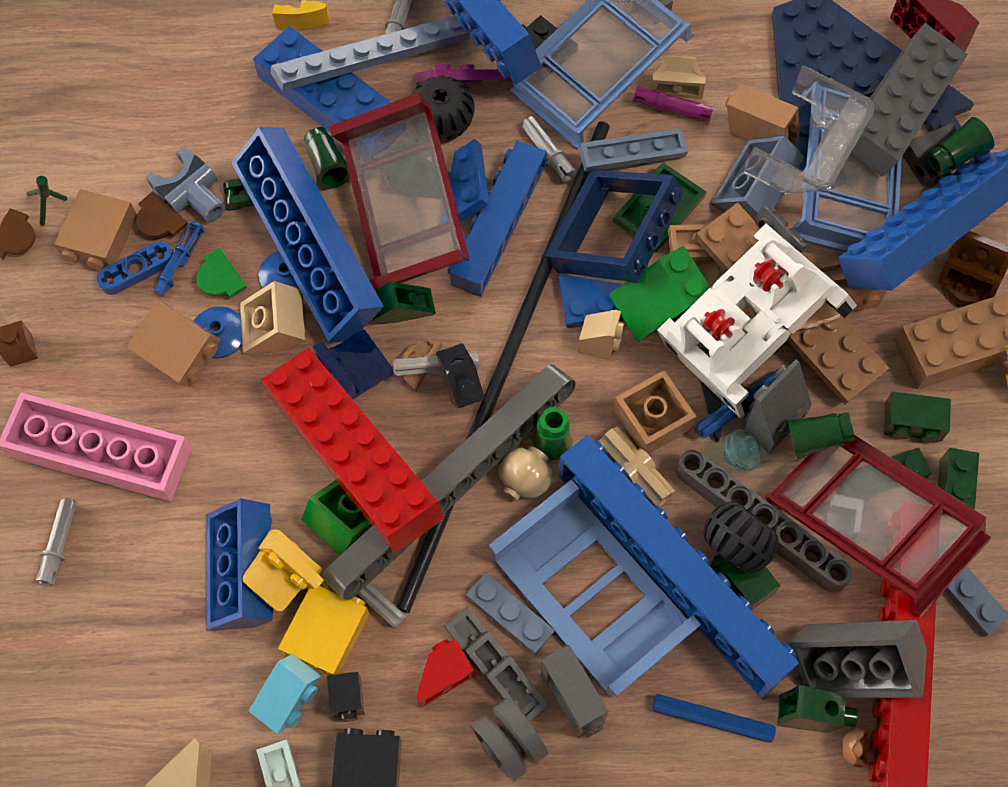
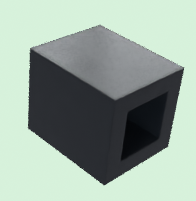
[327,672,365,722]

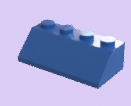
[206,498,274,631]

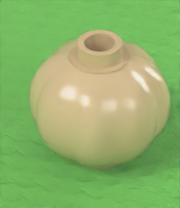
[498,446,553,501]

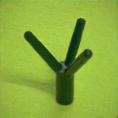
[27,176,68,226]

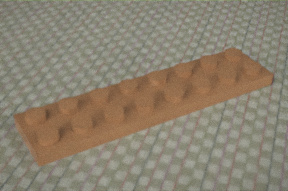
[694,203,889,405]

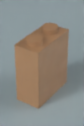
[726,83,800,145]
[54,189,137,270]
[126,299,221,387]

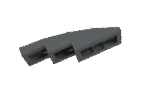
[443,607,548,722]

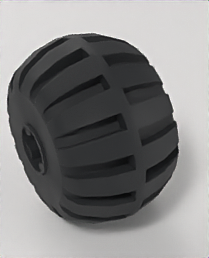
[411,76,475,141]
[703,501,779,573]

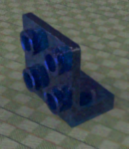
[313,329,394,399]

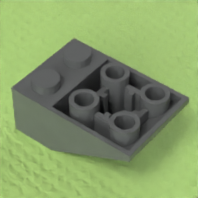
[743,360,812,454]

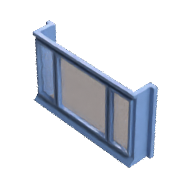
[510,0,694,150]
[793,78,902,253]

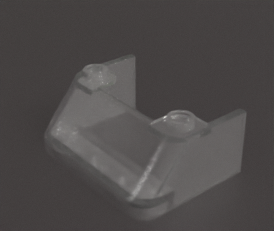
[744,65,875,194]

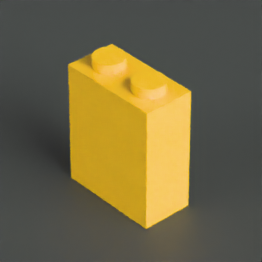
[278,583,370,676]

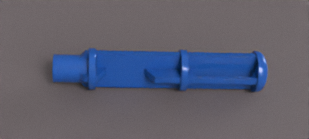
[154,222,204,297]

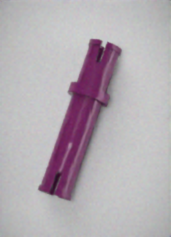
[633,86,714,123]

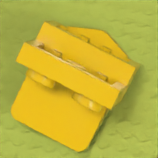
[243,530,324,611]

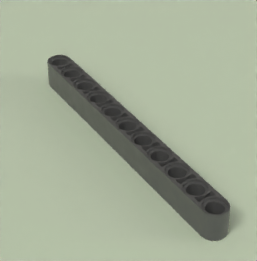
[323,364,576,600]

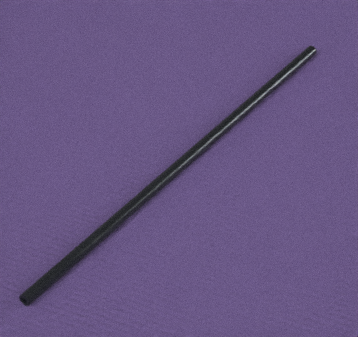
[396,121,610,613]

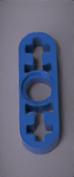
[97,241,173,295]

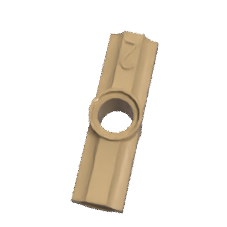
[599,426,675,507]

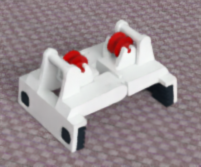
[657,224,857,419]

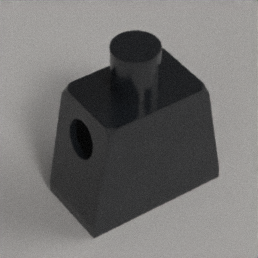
[902,123,956,184]
[436,343,485,409]

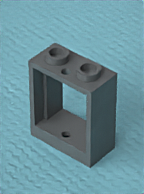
[541,645,608,738]

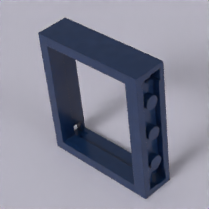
[545,169,684,283]

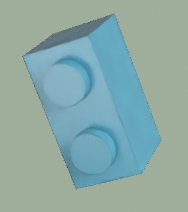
[249,654,321,734]

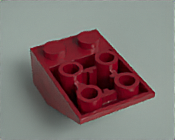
[890,0,980,52]

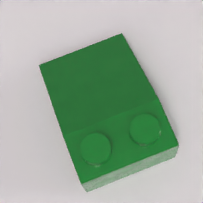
[609,245,710,343]
[301,480,372,555]

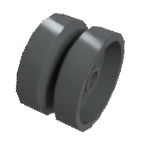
[470,698,549,783]

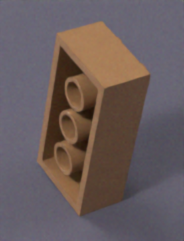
[894,293,1008,389]

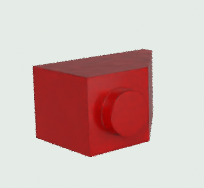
[416,639,475,708]

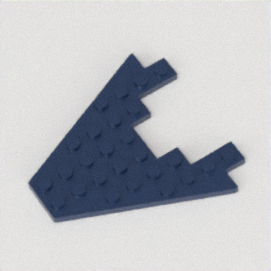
[772,0,974,190]

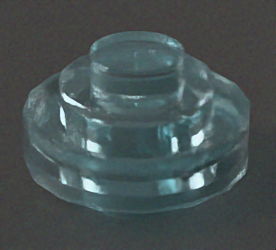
[724,429,760,473]

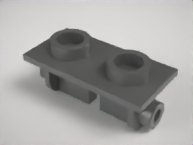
[754,205,807,253]

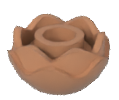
[843,727,870,768]

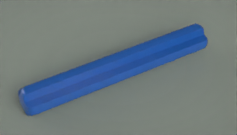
[695,368,780,438]
[652,694,776,743]

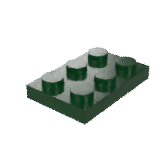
[613,162,706,252]

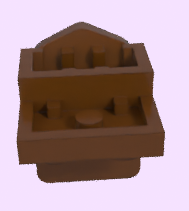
[938,231,1008,307]

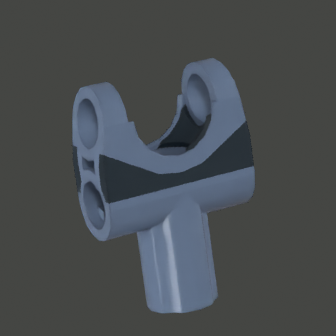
[146,148,225,222]

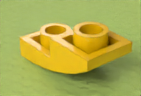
[272,0,330,30]

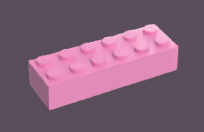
[0,393,192,502]

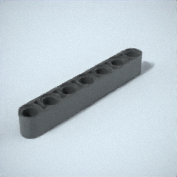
[676,449,853,593]

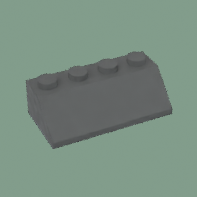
[789,620,927,698]

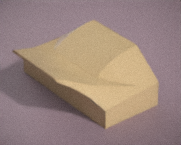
[651,56,706,99]

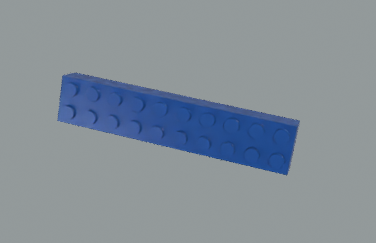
[558,435,799,699]

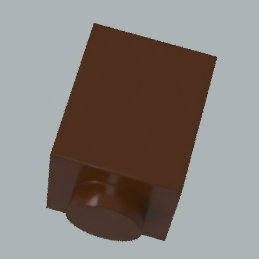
[0,320,38,367]

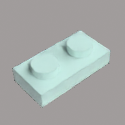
[257,739,301,787]

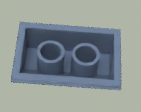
[711,136,804,220]

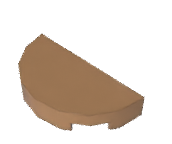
[402,339,442,392]

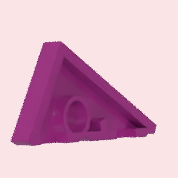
[416,64,512,83]

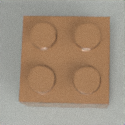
[613,370,696,454]

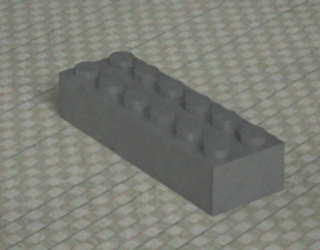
[839,23,968,177]

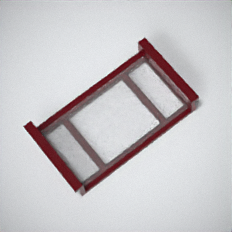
[329,92,470,290]
[766,435,991,618]

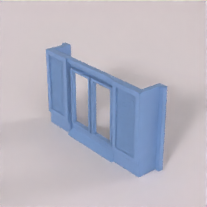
[488,479,701,697]

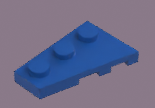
[441,139,489,225]
[558,274,624,328]

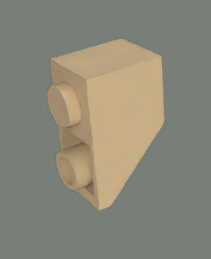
[578,310,624,360]

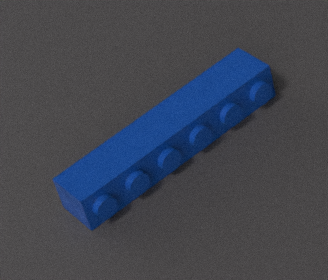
[448,141,547,297]

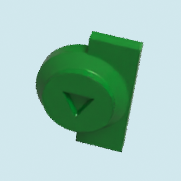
[196,247,247,298]

